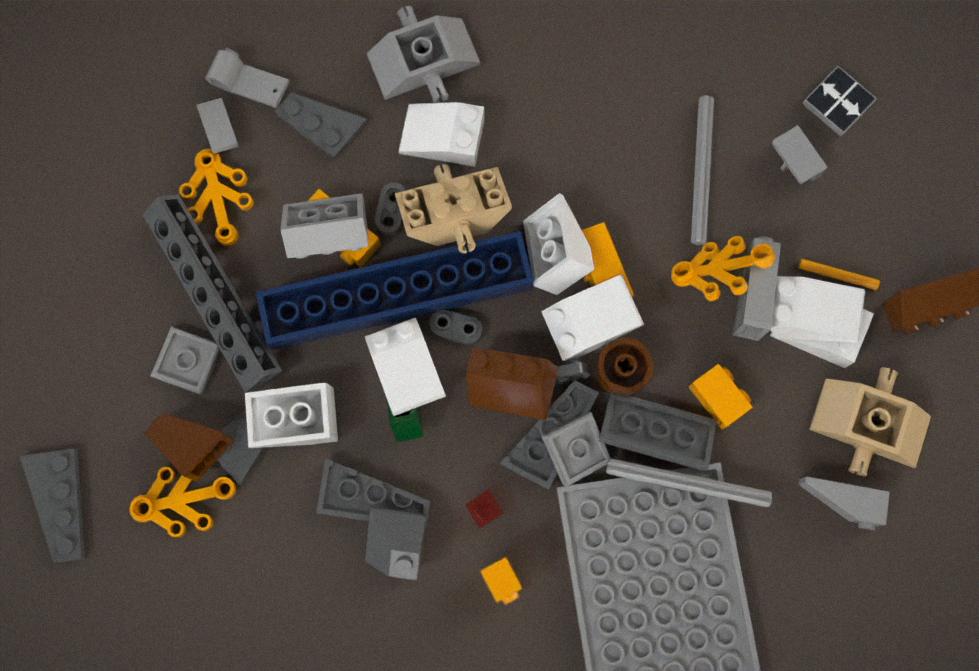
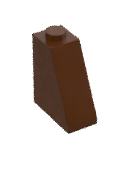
[144,413,234,482]

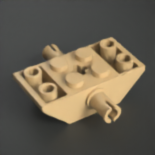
[395,164,512,253]
[809,367,931,476]

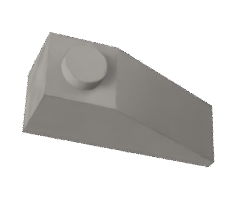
[798,477,890,530]

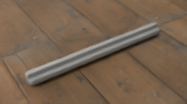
[691,95,714,245]
[606,459,772,507]

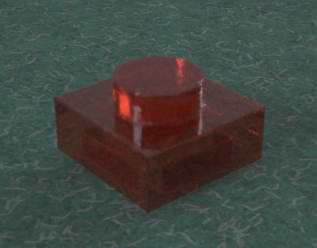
[465,490,503,529]

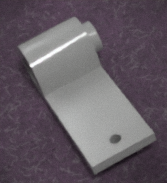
[205,48,290,108]

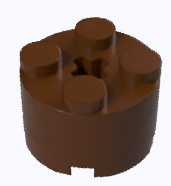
[595,338,654,396]

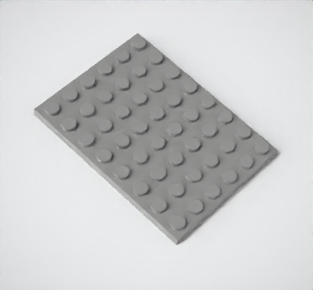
[556,463,760,671]

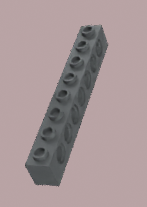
[143,194,282,393]

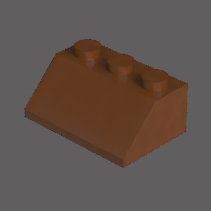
[882,268,979,335]
[466,347,559,421]

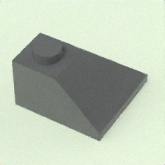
[365,507,426,580]

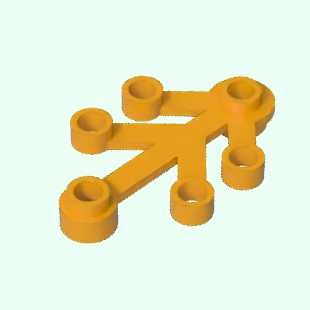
[179,149,253,246]
[671,236,775,301]
[129,467,236,538]

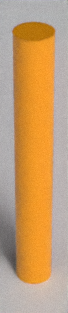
[798,259,880,290]

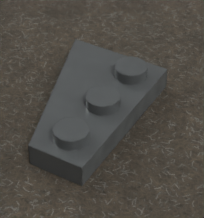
[275,93,368,160]
[217,410,264,487]

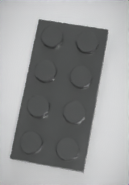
[598,393,717,471]

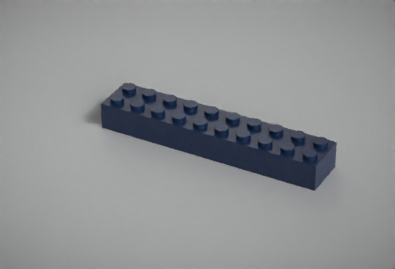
[256,231,533,350]

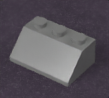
[280,193,368,259]

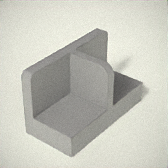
[772,125,828,184]

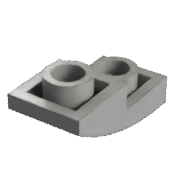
[197,98,238,154]

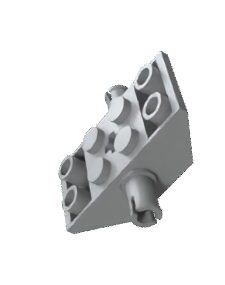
[367,6,480,103]

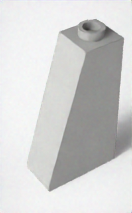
[732,237,781,341]

